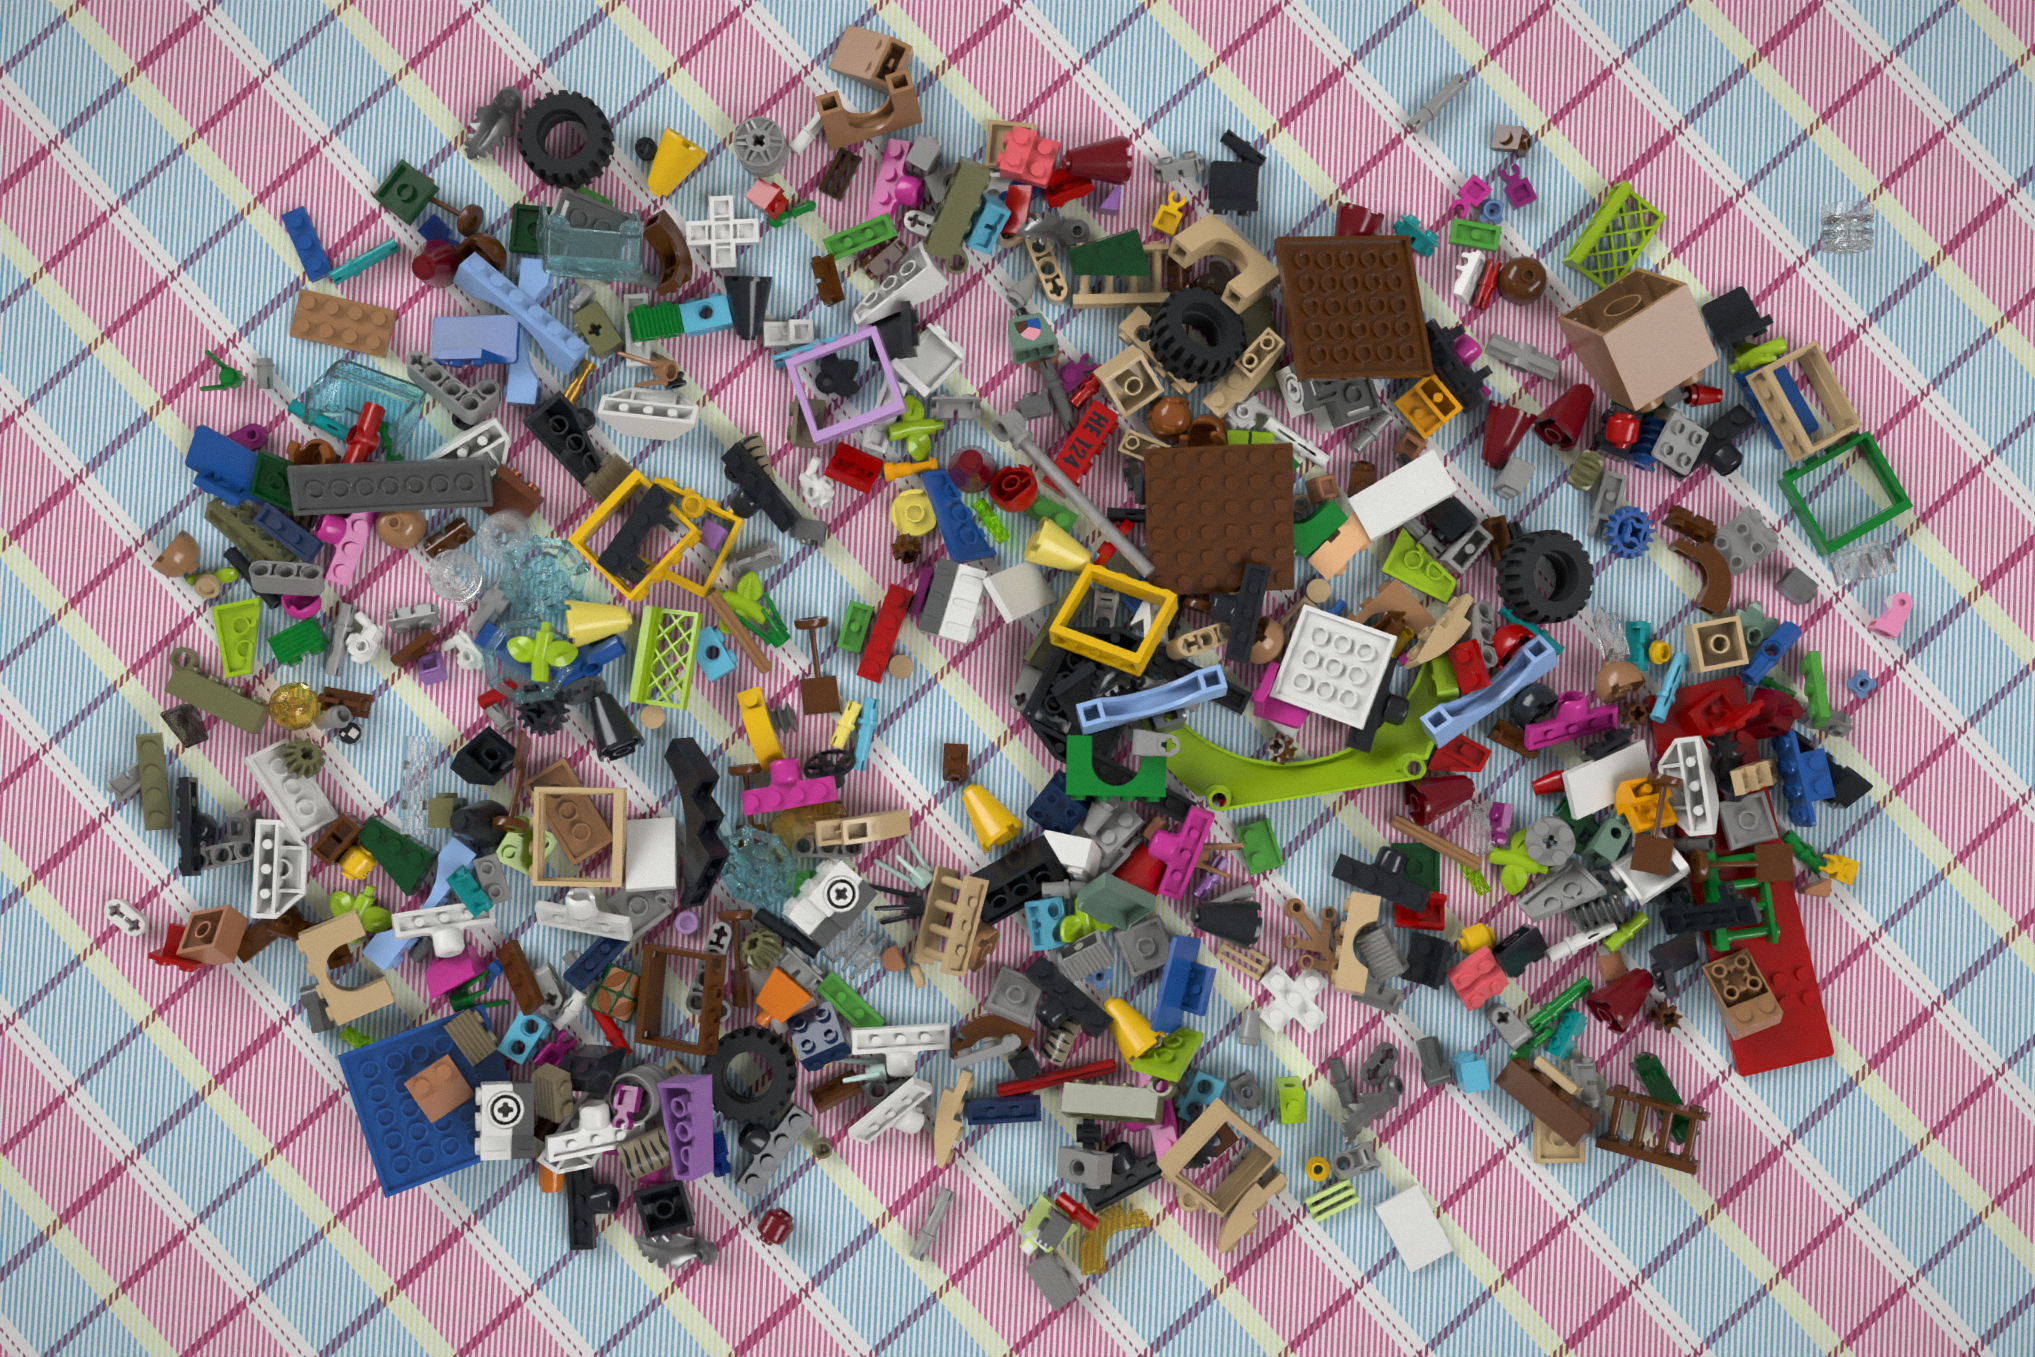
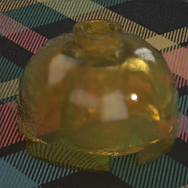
[269,681,319,731]

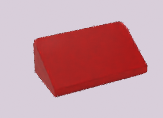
[1001,185,1033,237]

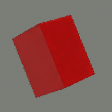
[1111,842,1167,897]

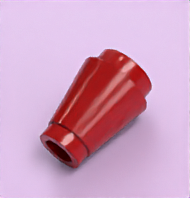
[1684,383,1723,407]
[1531,769,1565,796]

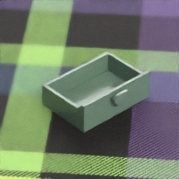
[1077,872,1155,932]

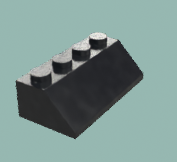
[962,834,1072,926]

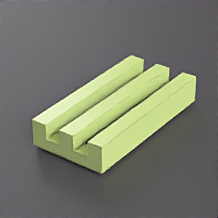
[1304,1179,1360,1223]

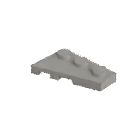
[1517,858,1608,923]

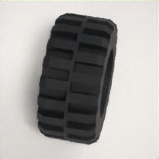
[517,90,615,189]
[1148,287,1245,384]
[1496,529,1594,625]
[701,1026,798,1124]

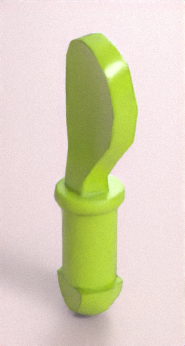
[186,567,238,585]

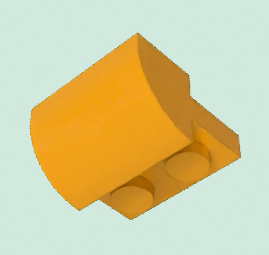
[1394,374,1463,440]
[1615,773,1678,834]

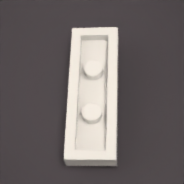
[624,293,652,368]
[861,377,909,454]

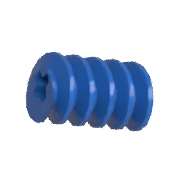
[1627,416,1666,472]

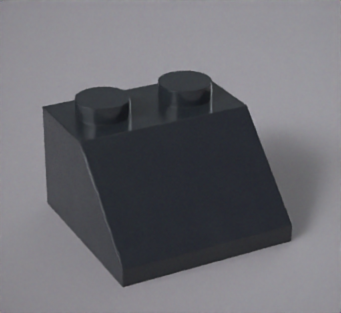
[1492,923,1548,978]
[559,1044,627,1094]
[633,1180,696,1238]

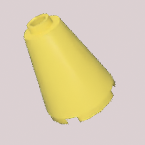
[1023,516,1093,574]
[564,600,632,648]

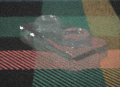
[1462,803,1494,854]

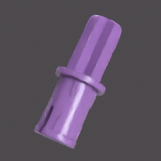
[1191,854,1228,901]

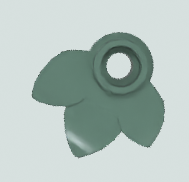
[1734,601,1778,648]

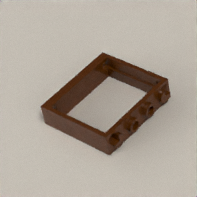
[634,944,727,1056]

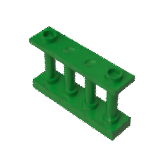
[1702,844,1780,951]

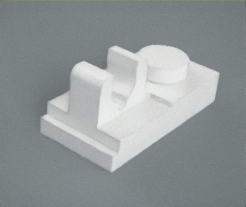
[1453,250,1487,305]

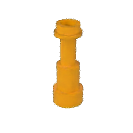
[883,457,938,482]

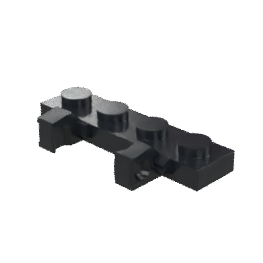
[1425,318,1493,414]
[596,483,679,578]
[1659,880,1762,935]

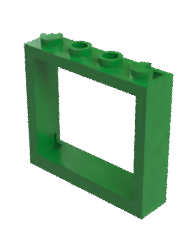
[1777,431,1913,557]

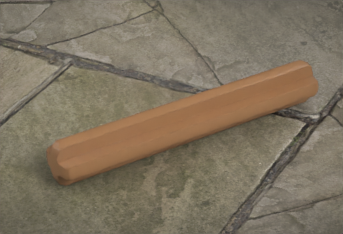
[707,591,772,674]
[1391,814,1482,871]

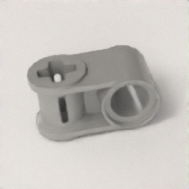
[1091,588,1120,627]
[1010,664,1043,712]
[1131,729,1180,757]
[532,962,568,1010]
[1486,1003,1533,1051]
[1332,1141,1382,1180]

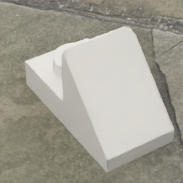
[1130,600,1168,648]

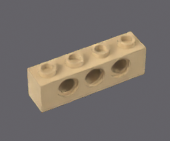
[1117,305,1199,397]

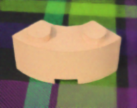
[1307,512,1372,581]

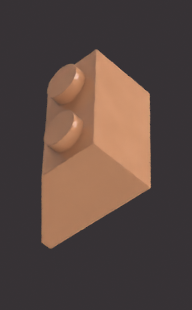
[176,905,249,965]
[404,1053,475,1123]

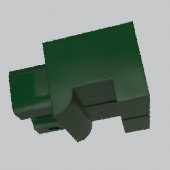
[1548,796,1600,855]

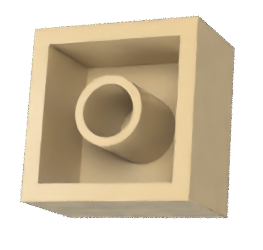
[1093,344,1165,418]
[1683,615,1749,674]

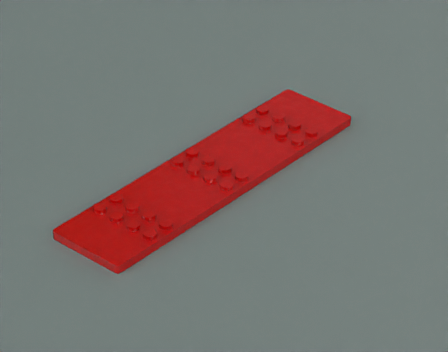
[1643,675,1834,1077]

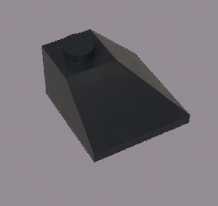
[450,726,516,786]

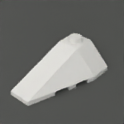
[852,241,949,328]

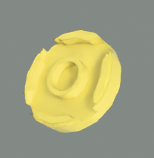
[891,489,937,537]

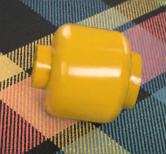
[339,843,376,881]
[1458,923,1497,956]

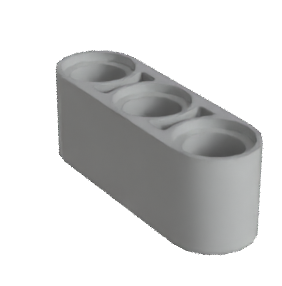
[249,560,325,596]
[1462,600,1498,669]
[792,834,865,857]
[200,838,255,871]

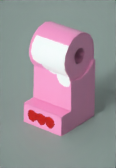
[1867,592,1913,640]

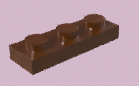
[237,904,305,964]
[496,940,545,1016]

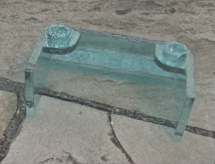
[536,201,644,283]
[304,360,427,456]

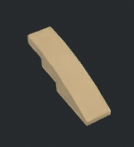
[1730,756,1780,796]

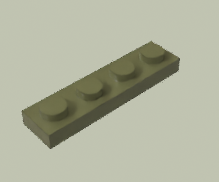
[136,732,172,831]

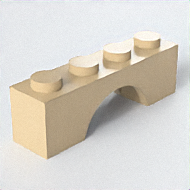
[1330,891,1381,997]

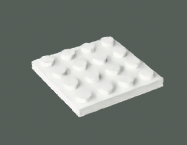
[1269,604,1398,730]

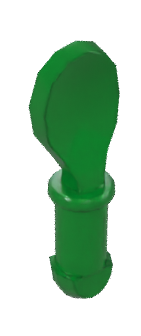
[768,200,816,228]
[378,423,403,461]
[1759,675,1796,697]
[1510,1027,1553,1060]

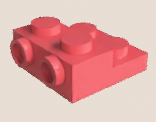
[996,126,1061,189]
[1446,945,1509,1011]

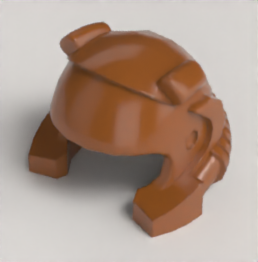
[1146,395,1192,444]
[1179,414,1228,447]
[286,439,341,465]

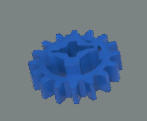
[1603,506,1655,559]

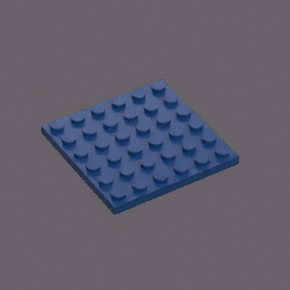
[338,1003,510,1198]

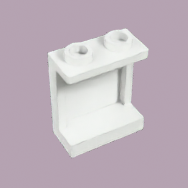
[891,323,965,401]
[1609,830,1691,906]

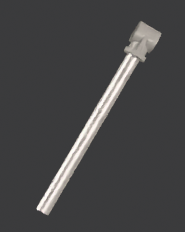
[991,409,1155,578]

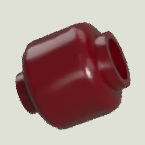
[757,1207,794,1246]

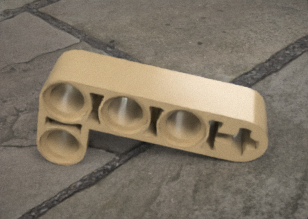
[997,212,1068,306]
[1166,592,1239,661]

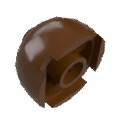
[456,233,507,273]
[1497,256,1548,306]

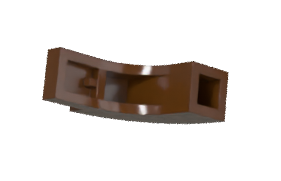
[641,209,693,296]
[1668,537,1731,617]
[950,1013,1036,1060]

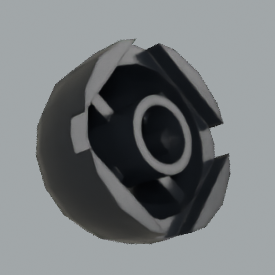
[1510,683,1559,731]

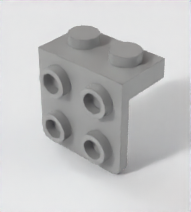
[1651,407,1709,475]
[1708,505,1779,576]

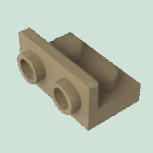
[787,395,826,449]

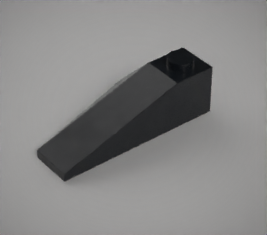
[522,390,602,488]
[1396,452,1477,544]
[1791,728,1873,809]

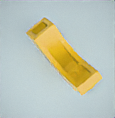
[736,686,786,773]

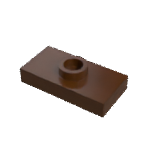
[390,629,440,668]
[809,1069,863,1114]

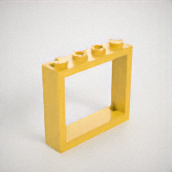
[567,469,703,603]
[638,476,746,600]
[1049,563,1178,677]

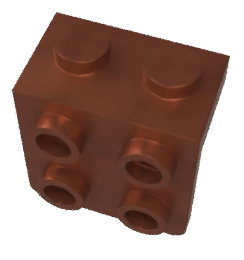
[479,465,545,534]

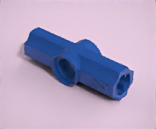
[1738,620,1802,687]
[552,634,627,687]

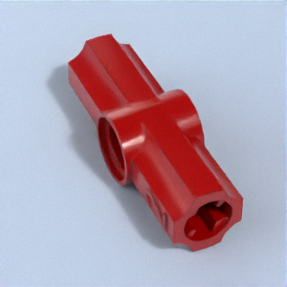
[341,402,386,463]

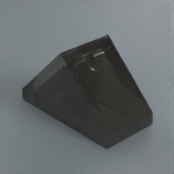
[160,703,209,748]

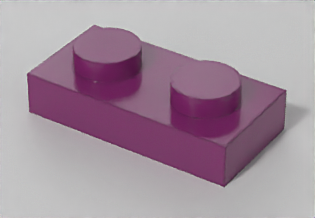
[909,567,934,618]

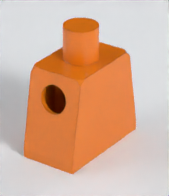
[754,965,813,1027]

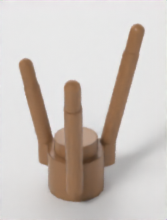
[618,351,678,387]
[1195,843,1245,878]

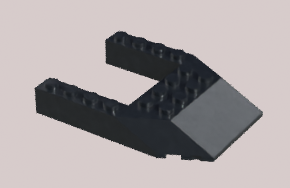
[1022,627,1253,824]

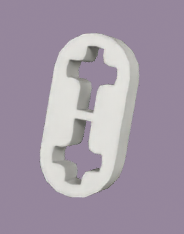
[904,210,934,239]
[104,898,150,936]

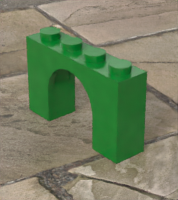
[1293,457,1349,558]
[1065,735,1167,802]

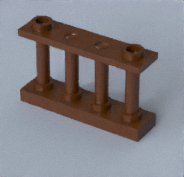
[1595,1084,1711,1175]

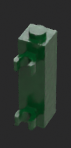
[1629,1052,1700,1146]

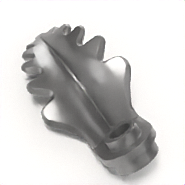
[464,86,522,160]
[1016,209,1090,251]
[1341,1074,1404,1145]
[635,1233,718,1269]

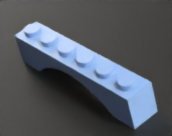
[453,252,589,376]
[503,258,555,408]
[1420,634,1558,748]
[1076,664,1227,735]
[361,836,482,971]

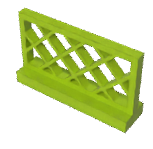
[1562,180,1666,290]
[629,605,702,710]

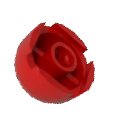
[988,464,1038,513]
[1491,623,1536,670]

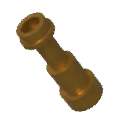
[564,359,596,407]

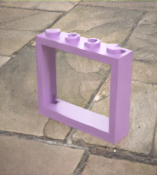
[785,325,909,446]

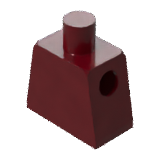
[1741,687,1803,740]

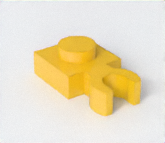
[1151,190,1186,238]
[1819,854,1860,886]

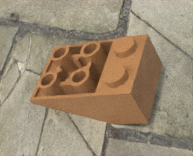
[828,25,914,96]
[1701,948,1783,1041]

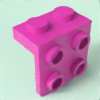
[1251,661,1308,729]

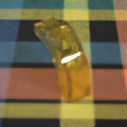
[767,800,849,863]
[1079,1205,1150,1275]

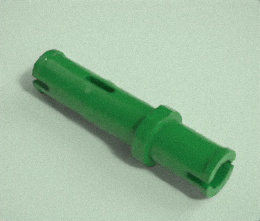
[1526,976,1593,1033]

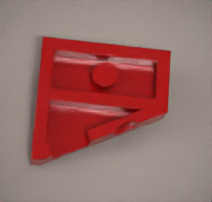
[1094,519,1134,567]
[1426,734,1492,772]

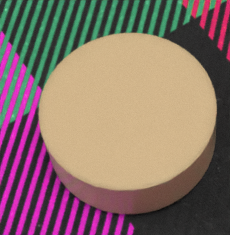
[194,574,221,598]
[1305,579,1331,603]
[889,654,913,679]
[640,705,666,729]
[909,963,926,989]
[1177,1191,1201,1212]

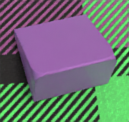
[1099,186,1121,216]
[699,519,729,552]
[417,651,448,685]

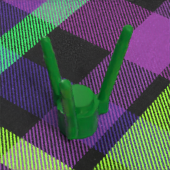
[200,350,247,391]
[733,592,791,648]
[449,969,508,1013]

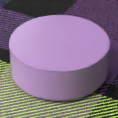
[675,910,700,935]

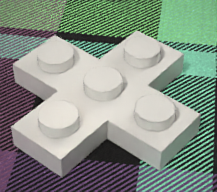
[686,195,760,270]
[1258,963,1329,1035]

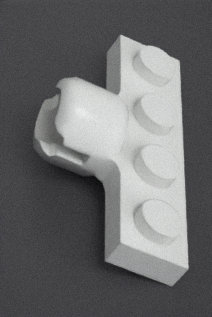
[535,887,633,941]
[391,903,496,958]
[851,1023,950,1077]
[848,1077,933,1145]
[545,1100,645,1163]

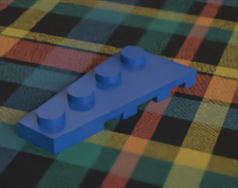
[921,469,997,564]

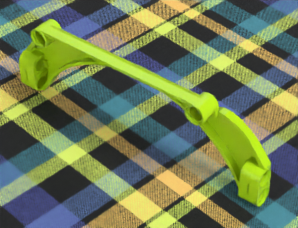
[1141,652,1459,811]

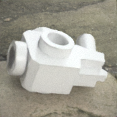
[1223,394,1274,431]
[799,456,835,510]
[346,611,384,665]
[441,629,490,671]

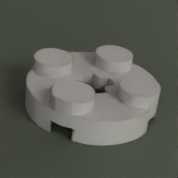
[1524,816,1576,866]

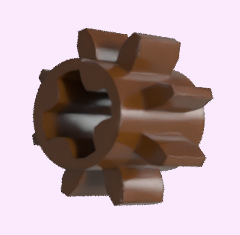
[891,533,922,564]
[1618,699,1650,729]
[1265,733,1298,765]
[1649,1002,1683,1034]

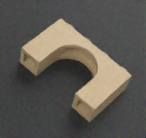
[1167,212,1280,314]
[296,909,395,1026]

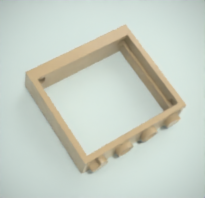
[1745,340,1862,463]
[528,786,627,887]
[1156,1097,1282,1218]

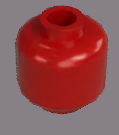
[1606,412,1640,449]

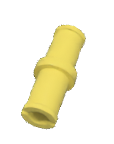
[829,700,863,750]

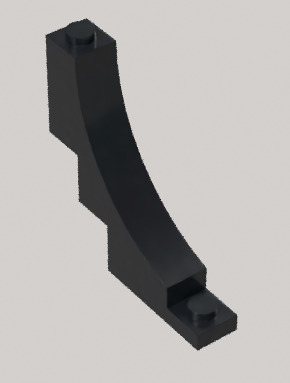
[664,737,730,908]

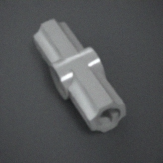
[1484,333,1561,381]
[467,566,526,635]

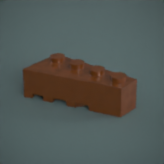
[1494,1056,1604,1147]

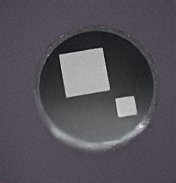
[338,721,365,745]

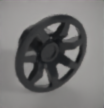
[803,749,856,789]

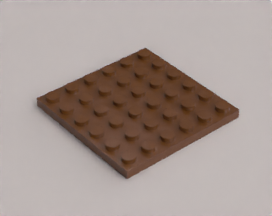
[1274,235,1434,382]
[1143,442,1295,595]

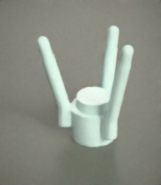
[873,835,933,890]
[835,1058,887,1091]

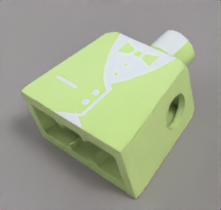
[1019,1192,1078,1256]

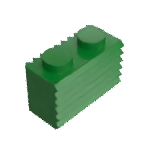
[627,301,685,343]
[267,617,330,667]

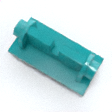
[1392,213,1440,258]
[1624,621,1651,671]
[446,864,493,918]
[1545,1008,1588,1061]

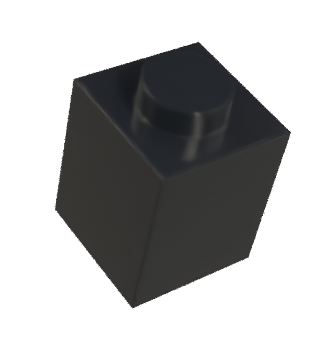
[1008,1045,1041,1082]

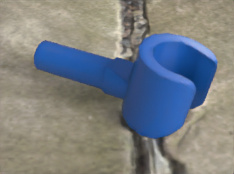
[483,958,503,991]

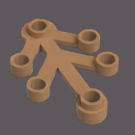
[1283,898,1343,979]

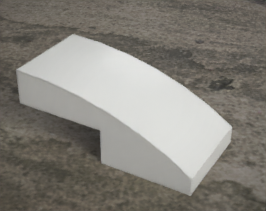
[762,319,814,348]

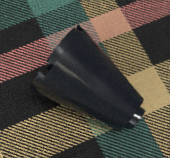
[724,276,773,340]
[589,691,645,762]
[450,799,509,848]
[1190,900,1262,950]

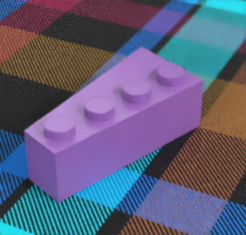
[656,1074,714,1181]

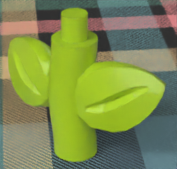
[1727,336,1788,375]
[885,394,944,462]
[715,571,771,634]
[507,622,578,682]
[1487,828,1548,895]
[330,884,392,943]
[1060,896,1114,943]

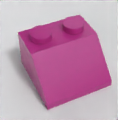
[424,945,486,999]

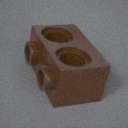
[310,812,365,866]

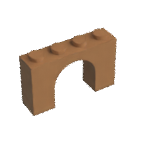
[814,68,923,150]
[1345,579,1436,639]

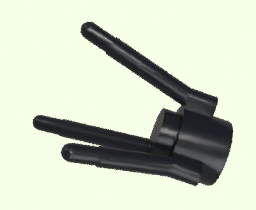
[869,884,924,925]

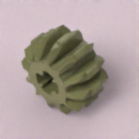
[1567,449,1604,492]
[281,737,326,779]
[739,927,782,971]

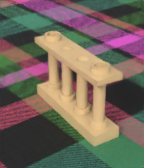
[1072,241,1170,309]
[911,865,989,977]

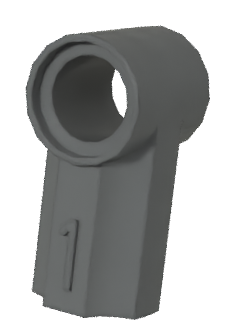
[300,983,335,1034]
[1416,1036,1452,1088]
[867,1077,912,1110]

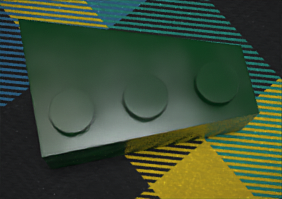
[1066,227,1151,276]
[357,815,440,896]

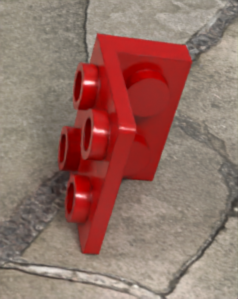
[148,923,209,972]

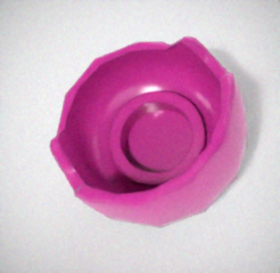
[281,594,322,620]

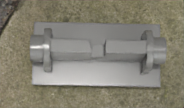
[1153,151,1205,184]
[931,394,980,420]
[729,540,782,579]
[386,602,442,633]
[1796,702,1854,738]
[105,761,141,804]
[473,853,512,905]
[776,945,824,992]
[1351,980,1405,1015]
[1570,1055,1601,1108]

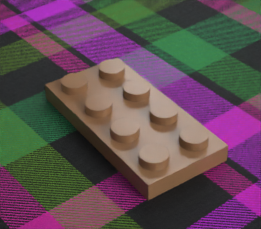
[289,289,397,359]
[523,757,613,866]

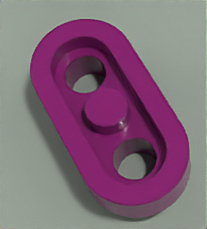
[226,423,269,451]

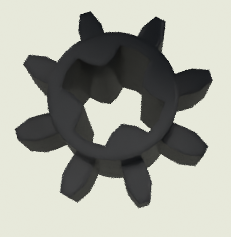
[1076,1119,1101,1149]

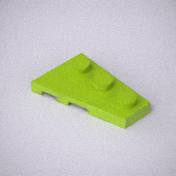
[1380,527,1457,604]
[212,597,262,679]
[1131,1027,1204,1083]

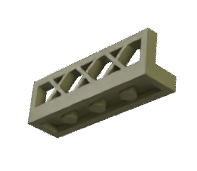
[204,497,299,562]
[1023,575,1095,671]

